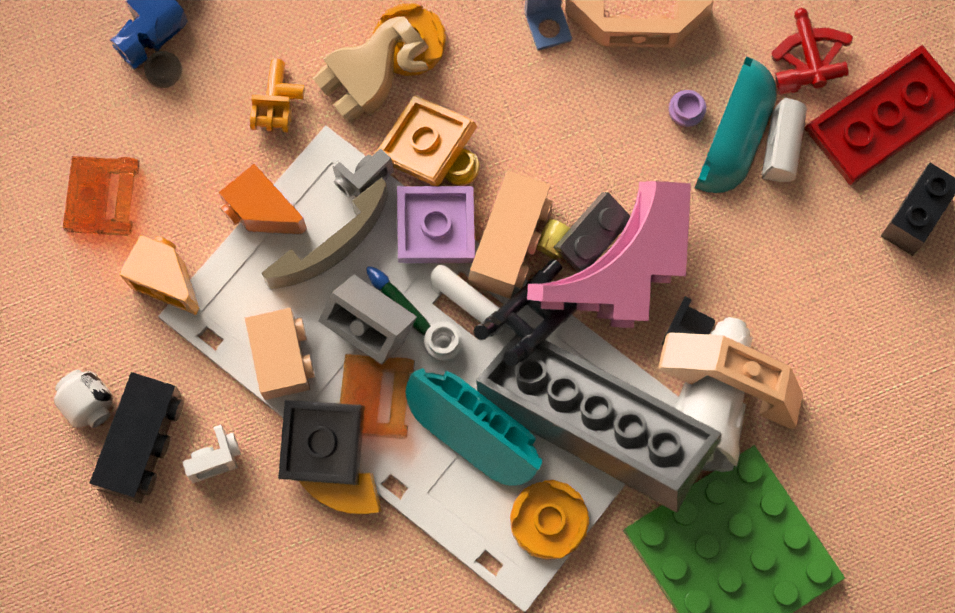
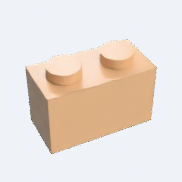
[245,307,315,400]

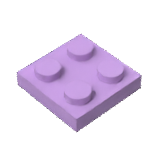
[397,186,475,263]

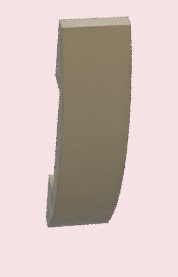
[261,177,388,289]

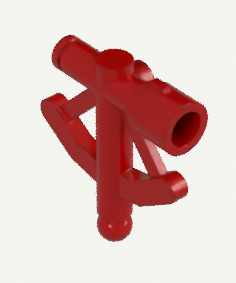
[772,8,853,95]

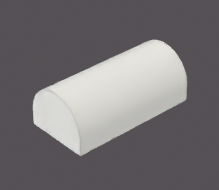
[762,98,807,182]

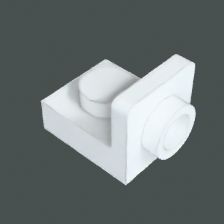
[182,425,241,483]

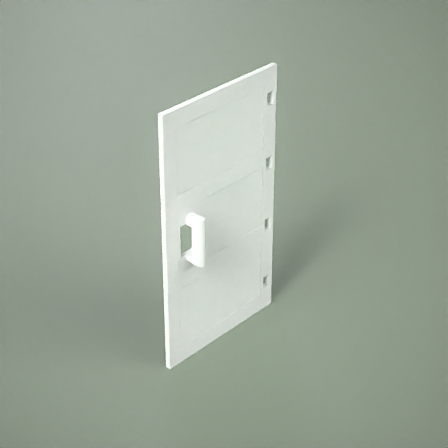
[158,125,679,613]

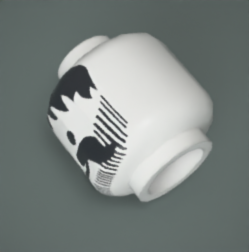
[54,370,113,428]

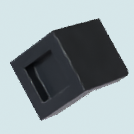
[661,296,715,346]

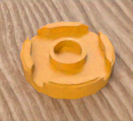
[373,3,446,76]
[510,480,589,560]

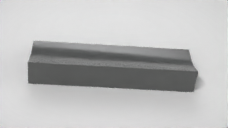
[476,334,722,513]

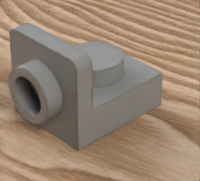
[332,148,394,197]

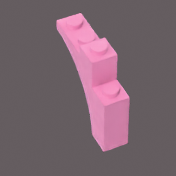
[527,181,691,328]

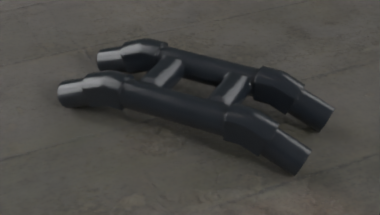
[474,259,577,366]

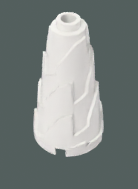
[675,317,752,472]

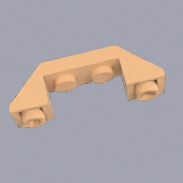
[565,0,715,48]
[658,333,803,430]

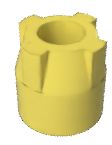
[537,219,570,260]

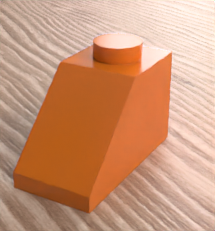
[219,164,307,234]

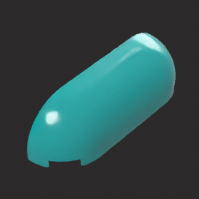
[695,56,777,193]
[406,368,543,486]

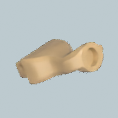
[313,16,428,122]

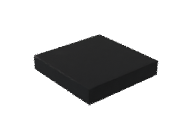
[278,400,365,485]

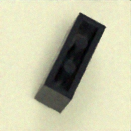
[89,372,184,504]

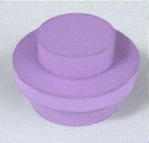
[668,90,706,127]

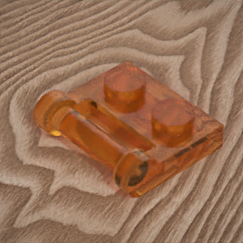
[63,156,140,236]
[340,354,415,439]

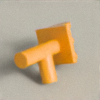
[250,59,305,132]

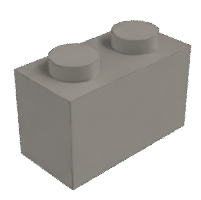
[318,275,417,364]

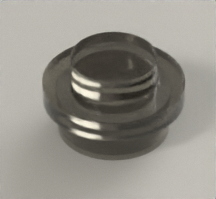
[144,51,182,88]

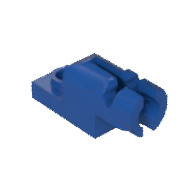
[110,0,188,70]

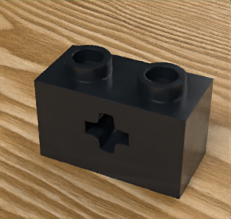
[881,162,955,256]

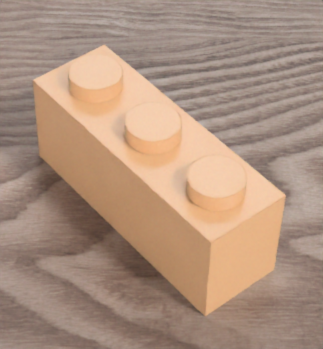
[467,170,553,299]

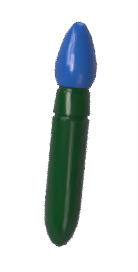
[366,266,431,336]

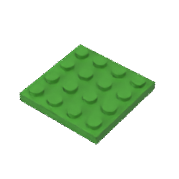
[623,445,845,613]

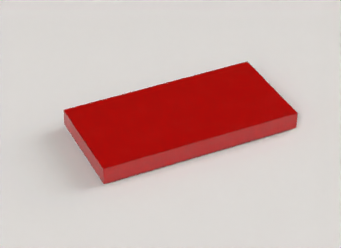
[805,45,955,186]

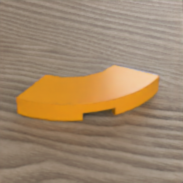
[298,473,382,514]

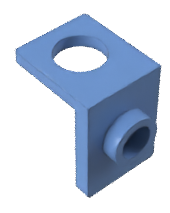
[524,0,572,51]

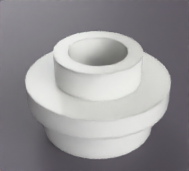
[424,322,463,361]

